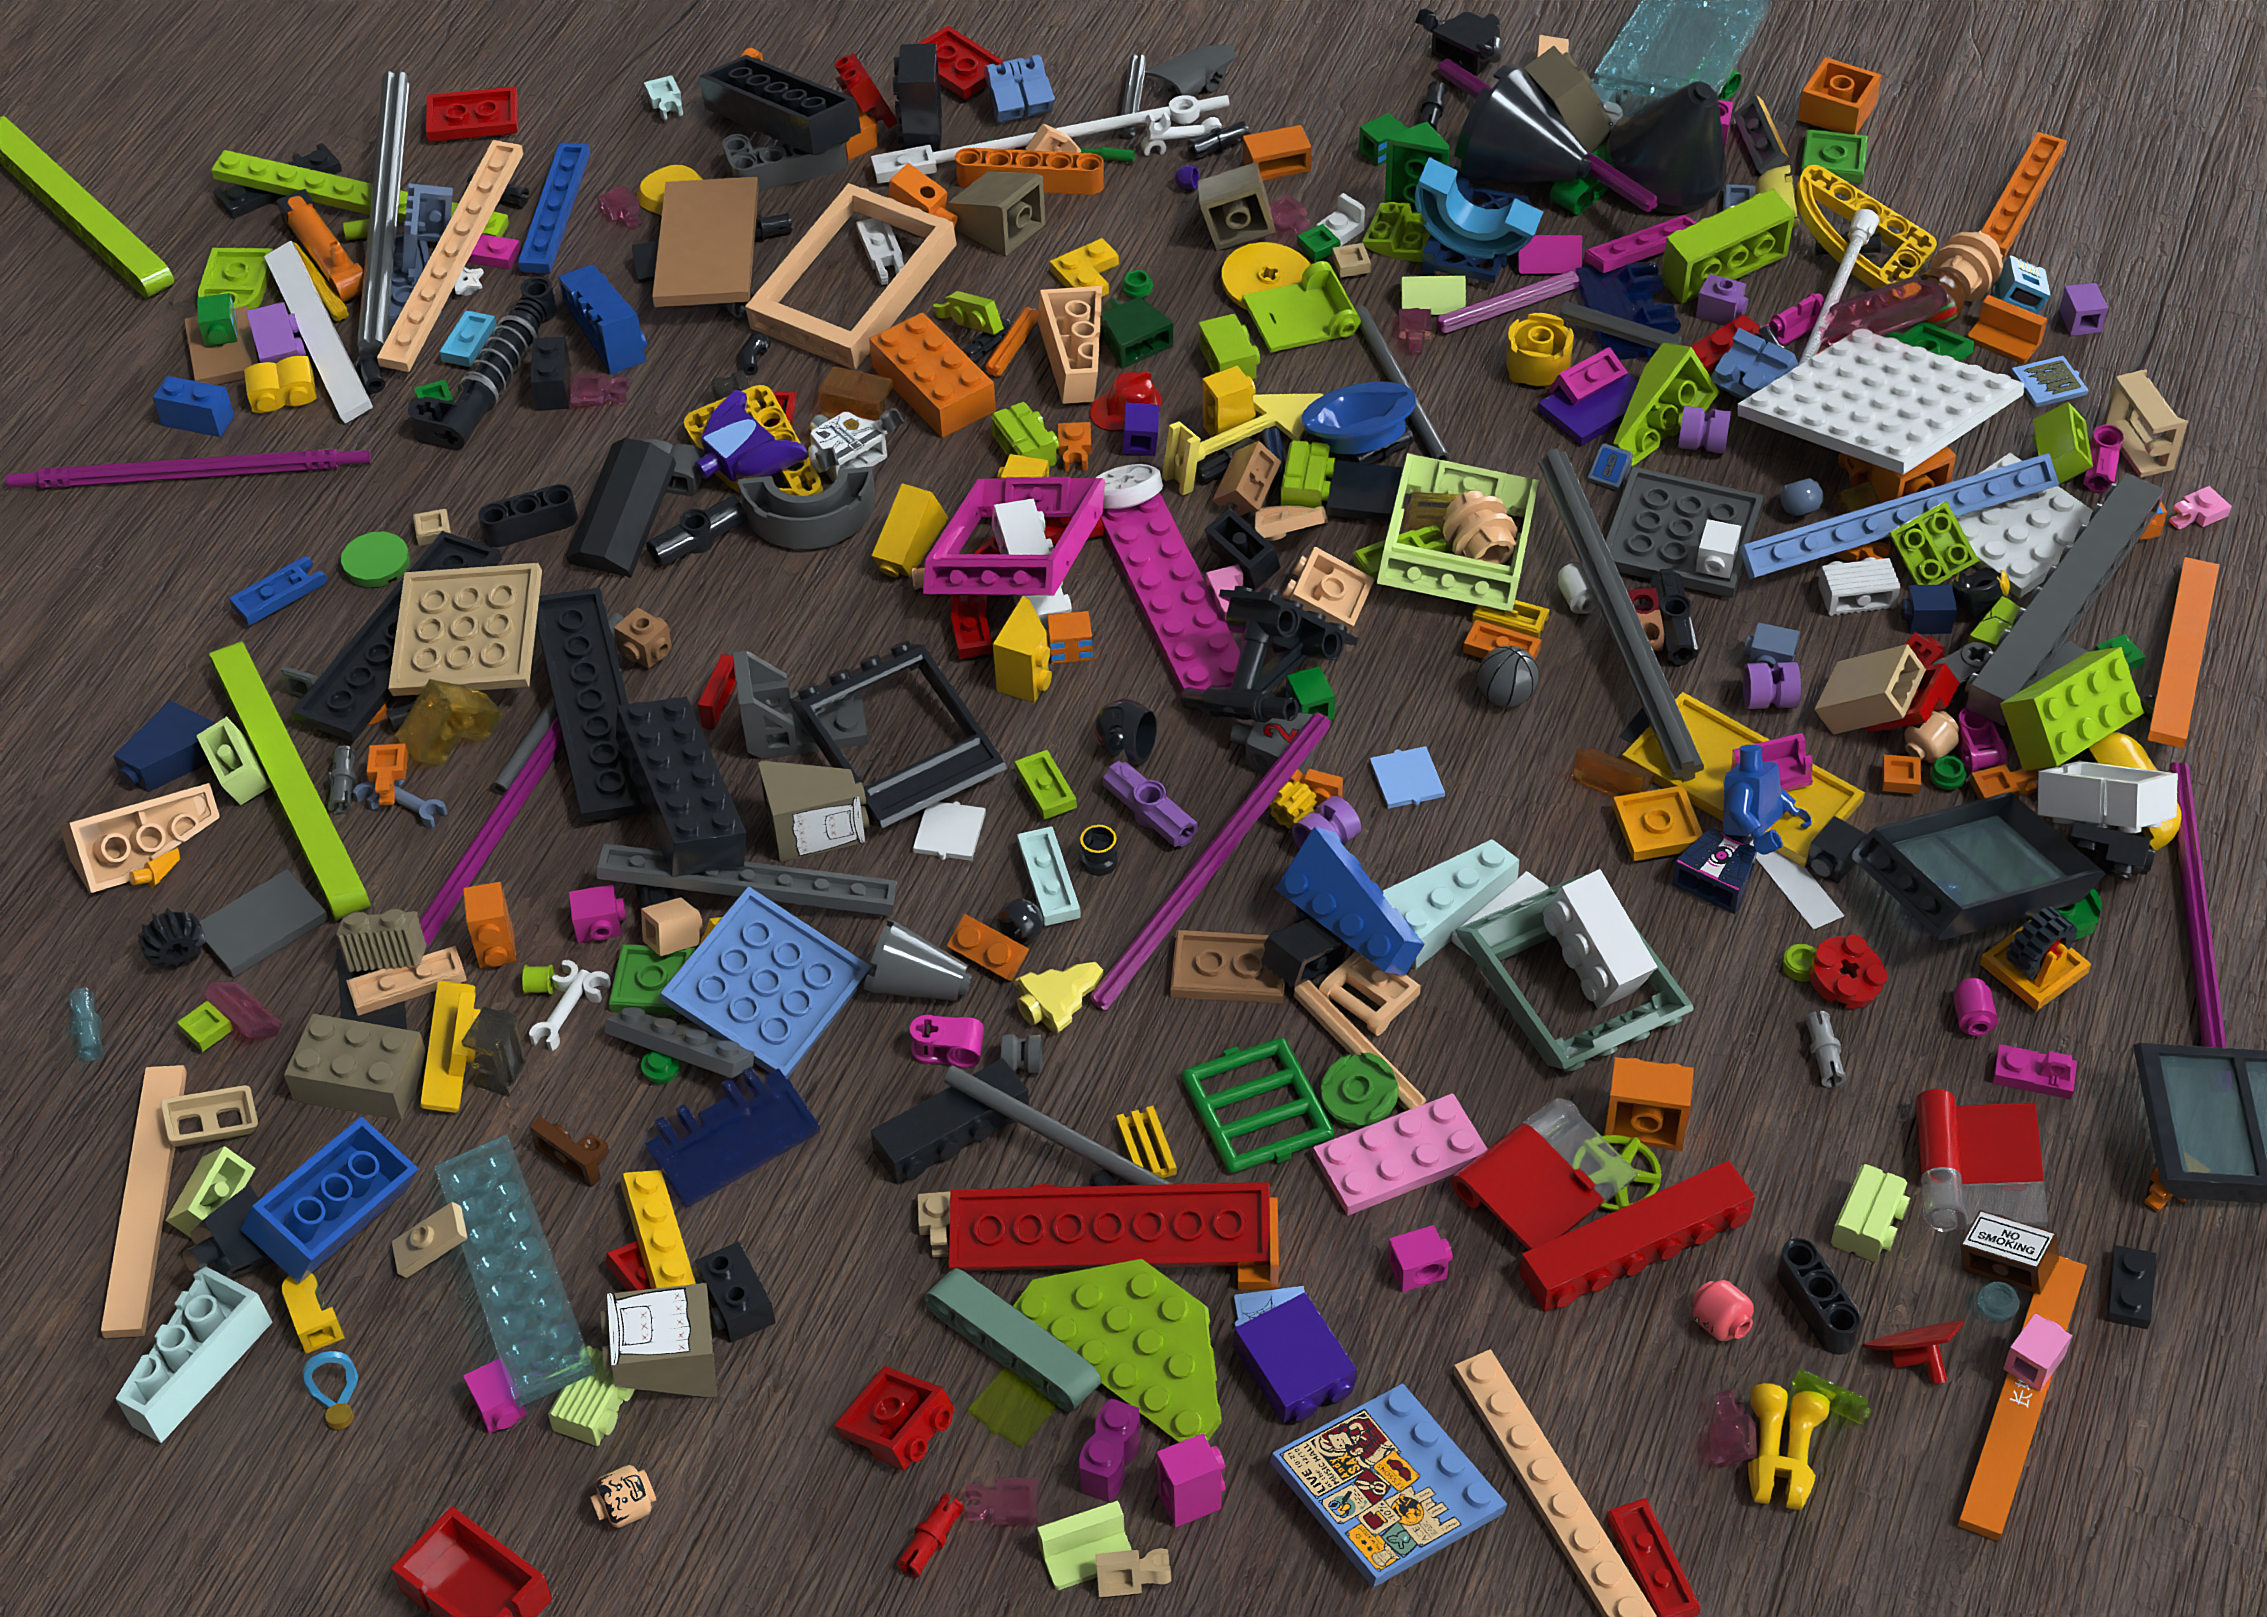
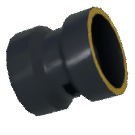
[1080,825,1118,876]

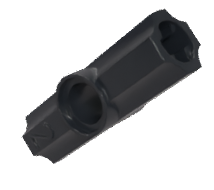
[646,495,747,567]
[1650,568,1698,665]

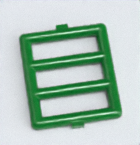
[1181,1037,1334,1173]

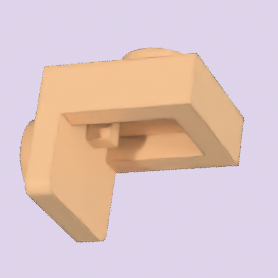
[1026,124,1081,153]

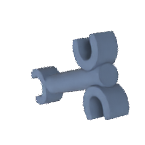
[353,780,448,829]

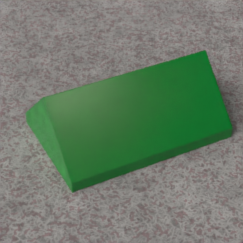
[1384,122,1450,213]

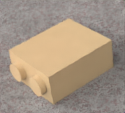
[1814,644,1926,735]

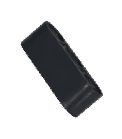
[478,484,578,548]
[1777,1238,1861,1355]

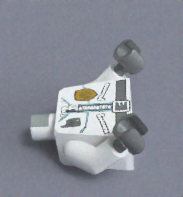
[808,408,904,482]

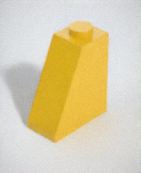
[872,483,948,577]

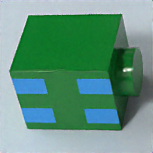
[1359,113,1407,166]
[197,293,238,347]
[1286,666,1335,720]

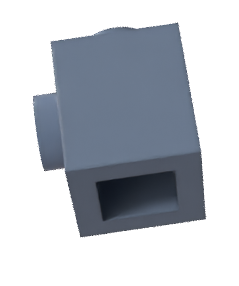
[1743,622,1800,668]

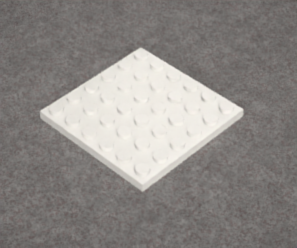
[1738,329,2024,475]

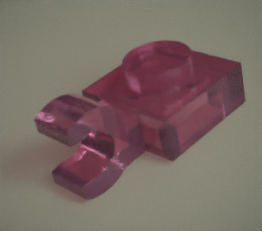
[597,185,643,229]
[1270,193,1310,236]
[1399,308,1432,354]
[1710,1389,1757,1468]

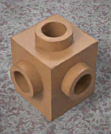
[614,607,672,669]

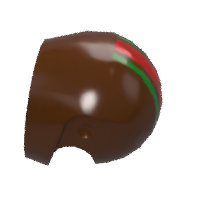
[1910,269,1966,328]

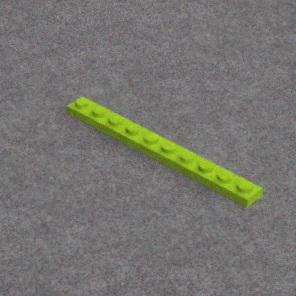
[211,150,509,237]

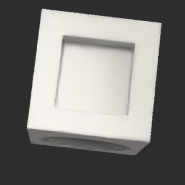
[1696,519,1741,579]

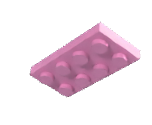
[1313,1093,1487,1216]

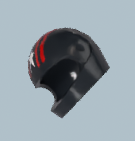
[1095,698,1157,764]

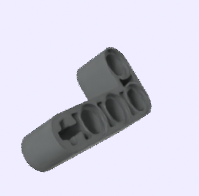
[722,134,848,191]

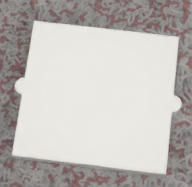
[913,801,986,861]

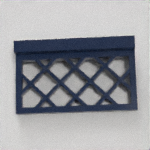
[1422,175,1529,283]

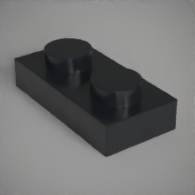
[2106,1245,2156,1330]

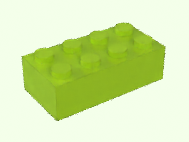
[1660,188,1795,305]
[2000,647,2144,771]

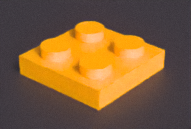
[1612,785,1703,861]

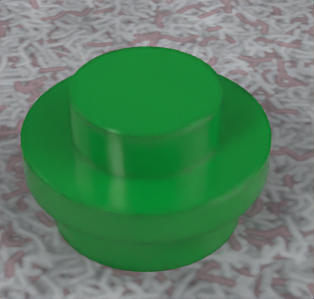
[1122,270,1153,299]
[1929,756,1966,790]
[641,1050,680,1085]

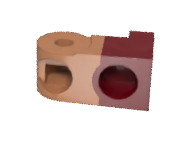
[1627,588,1664,652]

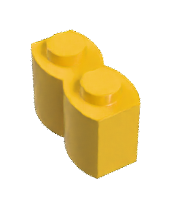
[244,356,317,413]

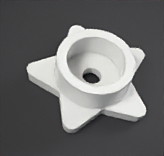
[454,267,484,296]

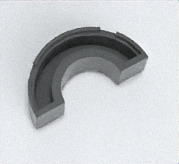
[738,466,875,550]

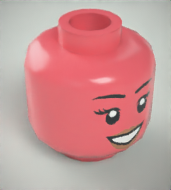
[1692,1280,1754,1341]

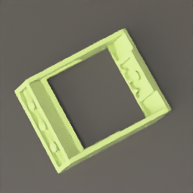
[1377,453,1539,611]

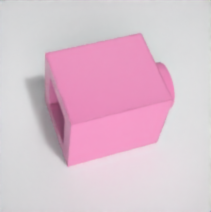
[2003,1313,2072,1391]

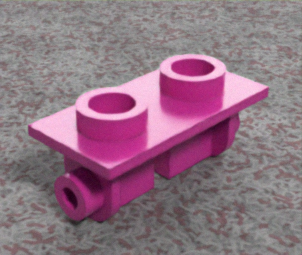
[1762,293,1825,346]

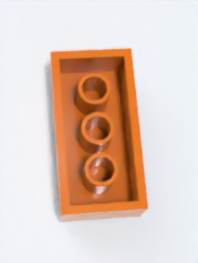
[869,312,996,438]

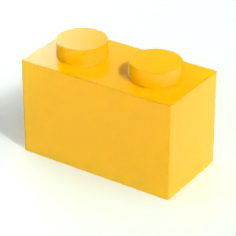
[1203,365,1256,437]

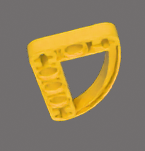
[1795,165,1937,297]
[684,385,823,496]

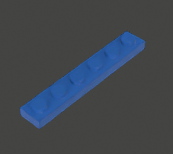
[518,143,590,274]

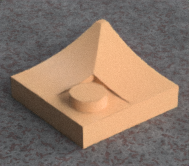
[1255,506,1328,541]

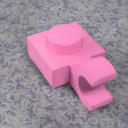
[2169,486,2232,529]

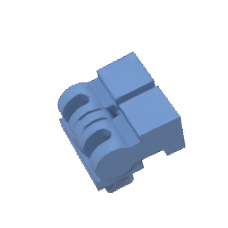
[983,54,1055,123]
[1711,328,1799,400]

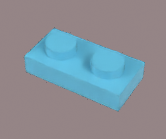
[439,310,497,367]

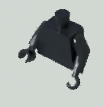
[1415,8,1503,76]

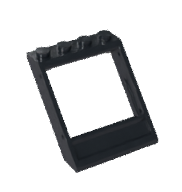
[789,641,1007,828]

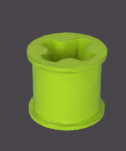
[522,965,554,995]

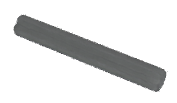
[1119,54,1146,139]
[1559,301,1681,350]

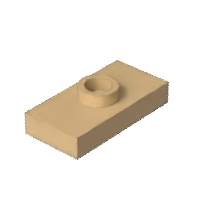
[392,1202,468,1278]

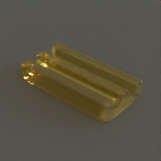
[1409,492,1462,529]

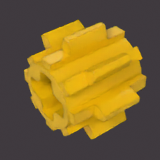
[1269,780,1317,828]

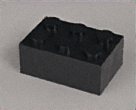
[893,44,943,152]

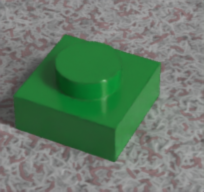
[1297,224,1341,262]
[414,379,453,402]
[2094,634,2146,671]

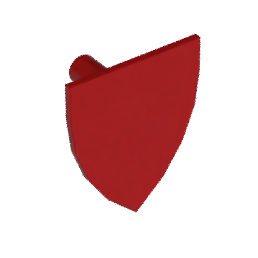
[1862,1320,1964,1384]

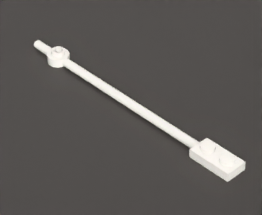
[871,95,1230,184]

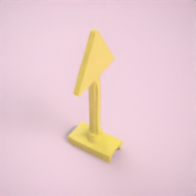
[1162,393,1323,495]

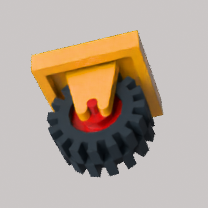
[1980,907,2091,1011]

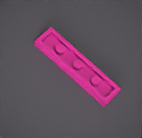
[1584,215,1697,273]

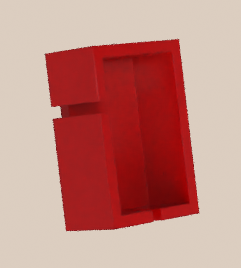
[391,1506,553,1617]

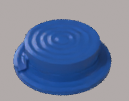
[1302,382,1416,454]

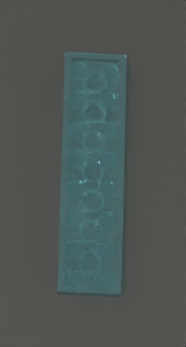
[434,1134,596,1408]

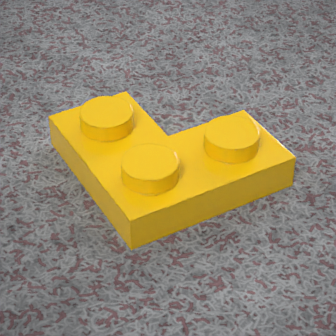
[1049,238,1119,297]

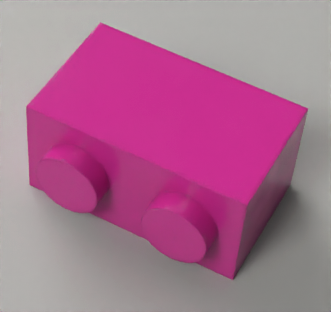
[1157,1433,1226,1528]

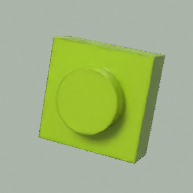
[177,1000,234,1052]

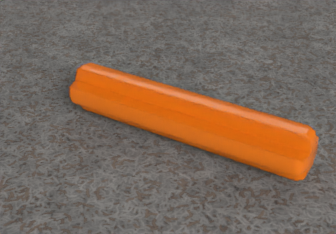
[985,307,1038,377]

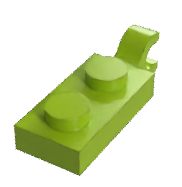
[933,291,1004,335]

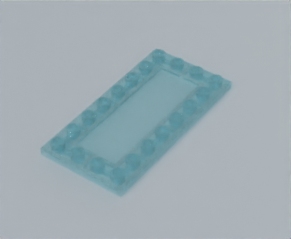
[1593,0,1770,97]

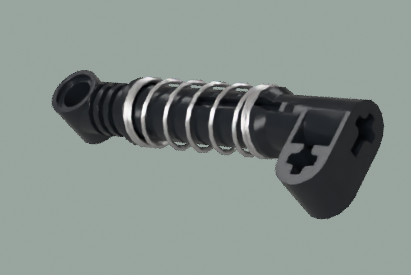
[408,276,557,450]

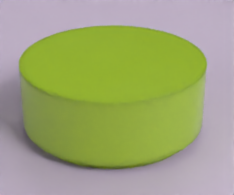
[1783,944,1816,982]

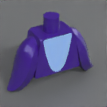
[695,389,808,482]

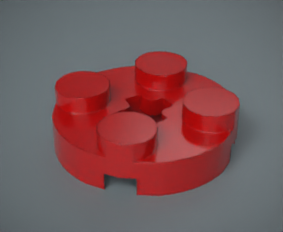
[1809,934,1888,1009]

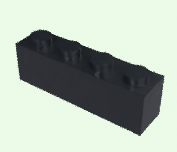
[870,1058,1029,1185]

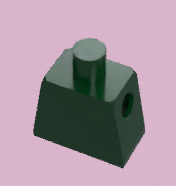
[1101,298,1174,369]

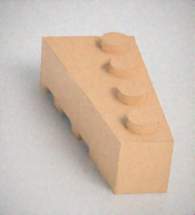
[1037,286,1102,404]

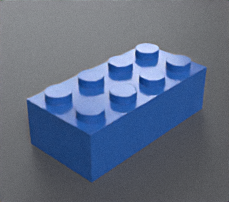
[240,1116,419,1284]

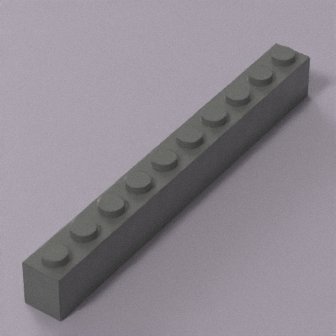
[1965,473,2164,726]

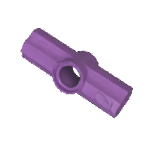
[1103,760,1198,848]

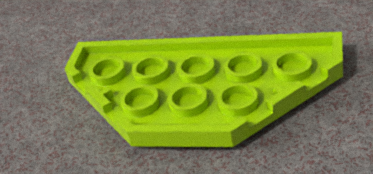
[1012,1259,1222,1443]

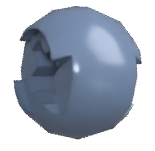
[1780,478,1823,517]

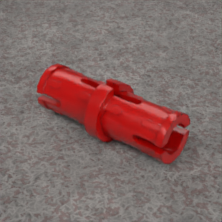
[896,1494,965,1578]

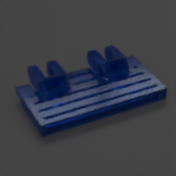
[1575,261,1681,360]
[645,1067,820,1209]

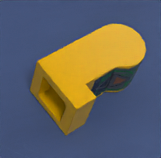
[282,1273,345,1354]

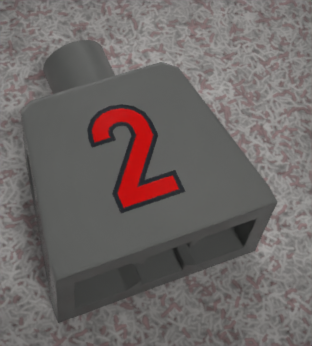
[1231,713,1316,775]

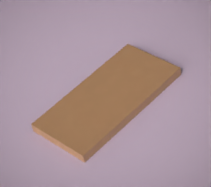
[652,177,759,307]

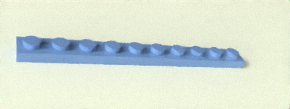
[1740,453,2059,579]

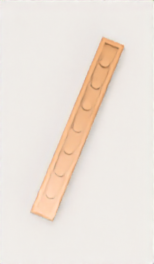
[101,1065,187,1338]

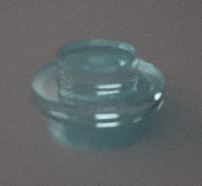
[1977,1281,2019,1322]

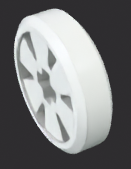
[1096,464,1163,509]

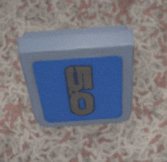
[1587,443,1633,491]

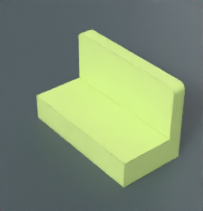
[1400,276,1466,315]
[1037,1501,1132,1590]

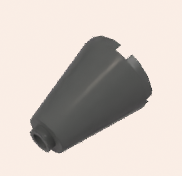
[864,919,973,1001]

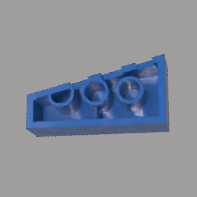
[558,264,647,375]
[1275,827,1425,976]

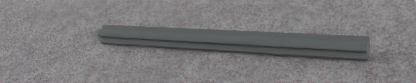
[357,71,409,356]
[1538,449,1704,782]

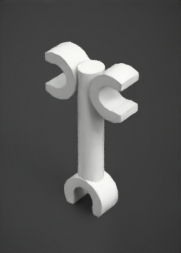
[1141,112,1222,156]
[529,960,611,1051]

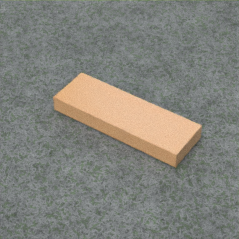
[346,946,467,1016]

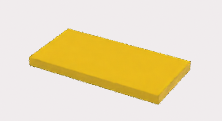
[1621,692,1865,867]

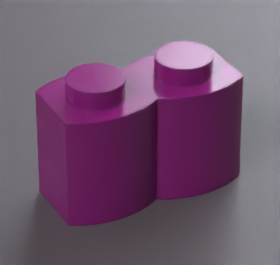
[1079,1399,1141,1502]

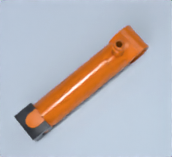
[277,189,364,302]

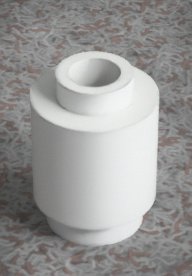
[1558,563,1599,614]

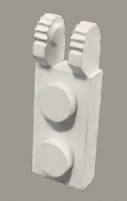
[856,218,904,285]

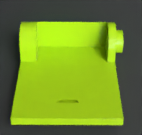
[1242,261,1361,353]

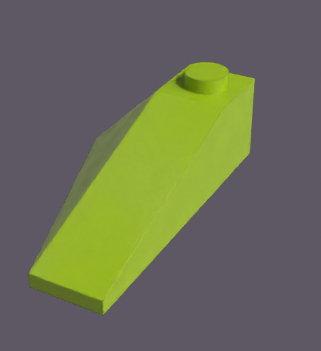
[1613,343,1720,467]

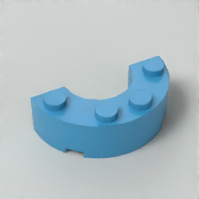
[1415,157,1543,259]

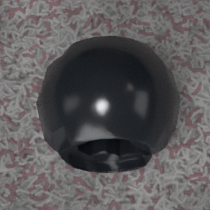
[996,899,1043,946]

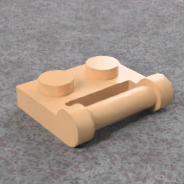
[1319,951,1421,1036]

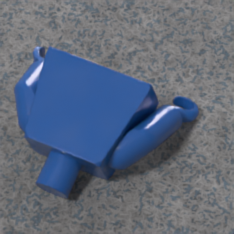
[1723,745,1812,855]

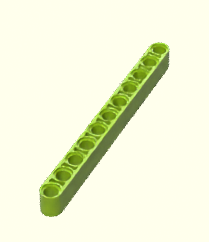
[0,116,174,298]
[209,641,371,921]

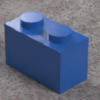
[153,376,235,437]

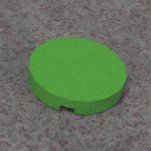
[341,531,410,588]
[1321,1053,1399,1128]

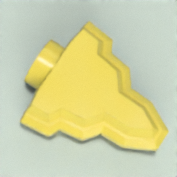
[1014,962,1103,1033]

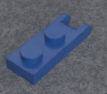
[229,556,327,626]

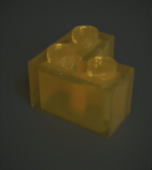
[395,679,503,765]

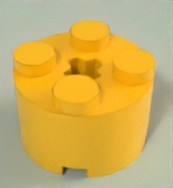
[1506,313,1574,389]

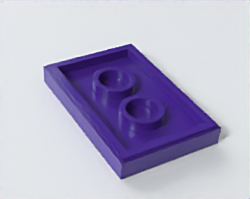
[1538,374,1638,446]

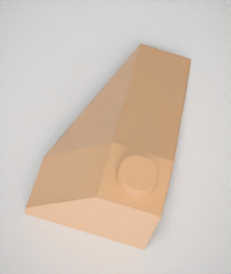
[59,783,220,893]

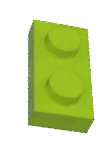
[1015,750,1077,820]

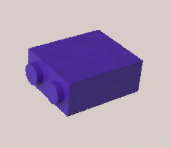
[1233,1292,1357,1425]

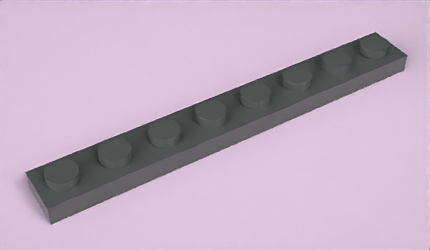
[597,843,897,916]

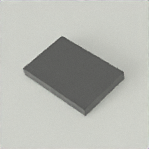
[199,869,329,978]

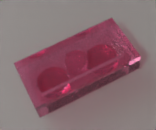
[204,982,283,1038]

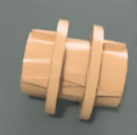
[1931,230,2003,301]
[1442,491,1517,564]

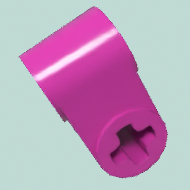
[1956,707,2008,775]
[910,1014,984,1068]

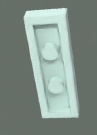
[1017,826,1081,926]

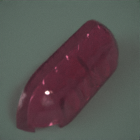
[1819,277,1947,348]

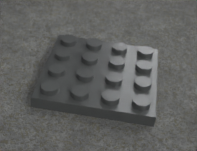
[1606,466,1764,598]

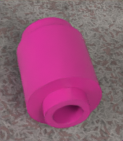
[1953,978,1998,1036]

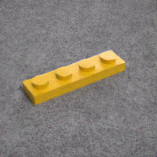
[621,1170,696,1289]

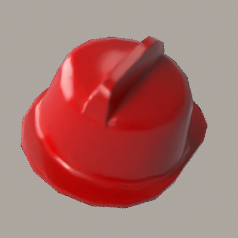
[1090,371,1163,431]

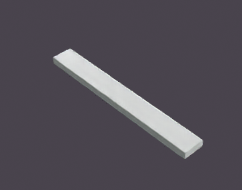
[264,241,373,424]

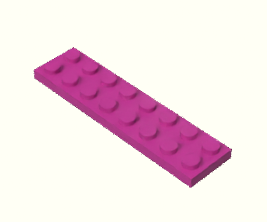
[1101,492,1240,692]

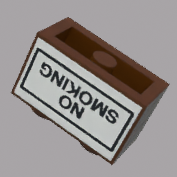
[1960,1210,2059,1295]

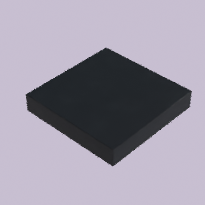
[1326,460,1402,522]

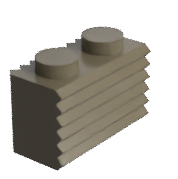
[336,909,426,972]

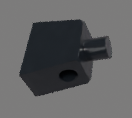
[183,1185,275,1278]

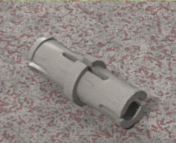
[1805,1011,1847,1088]

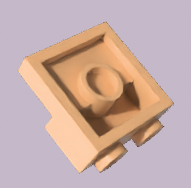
[1281,547,1375,633]

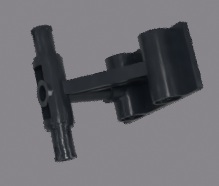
[1180,586,1358,723]

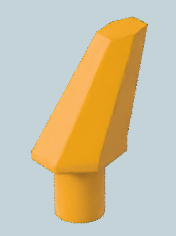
[129,847,180,888]

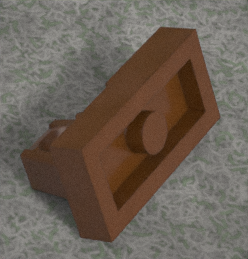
[529,1116,609,1188]

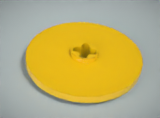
[1221,242,1311,310]

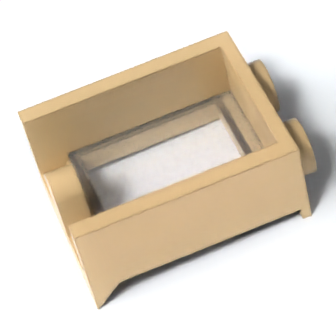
[2103,369,2188,478]

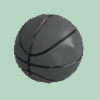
[1477,645,1539,708]

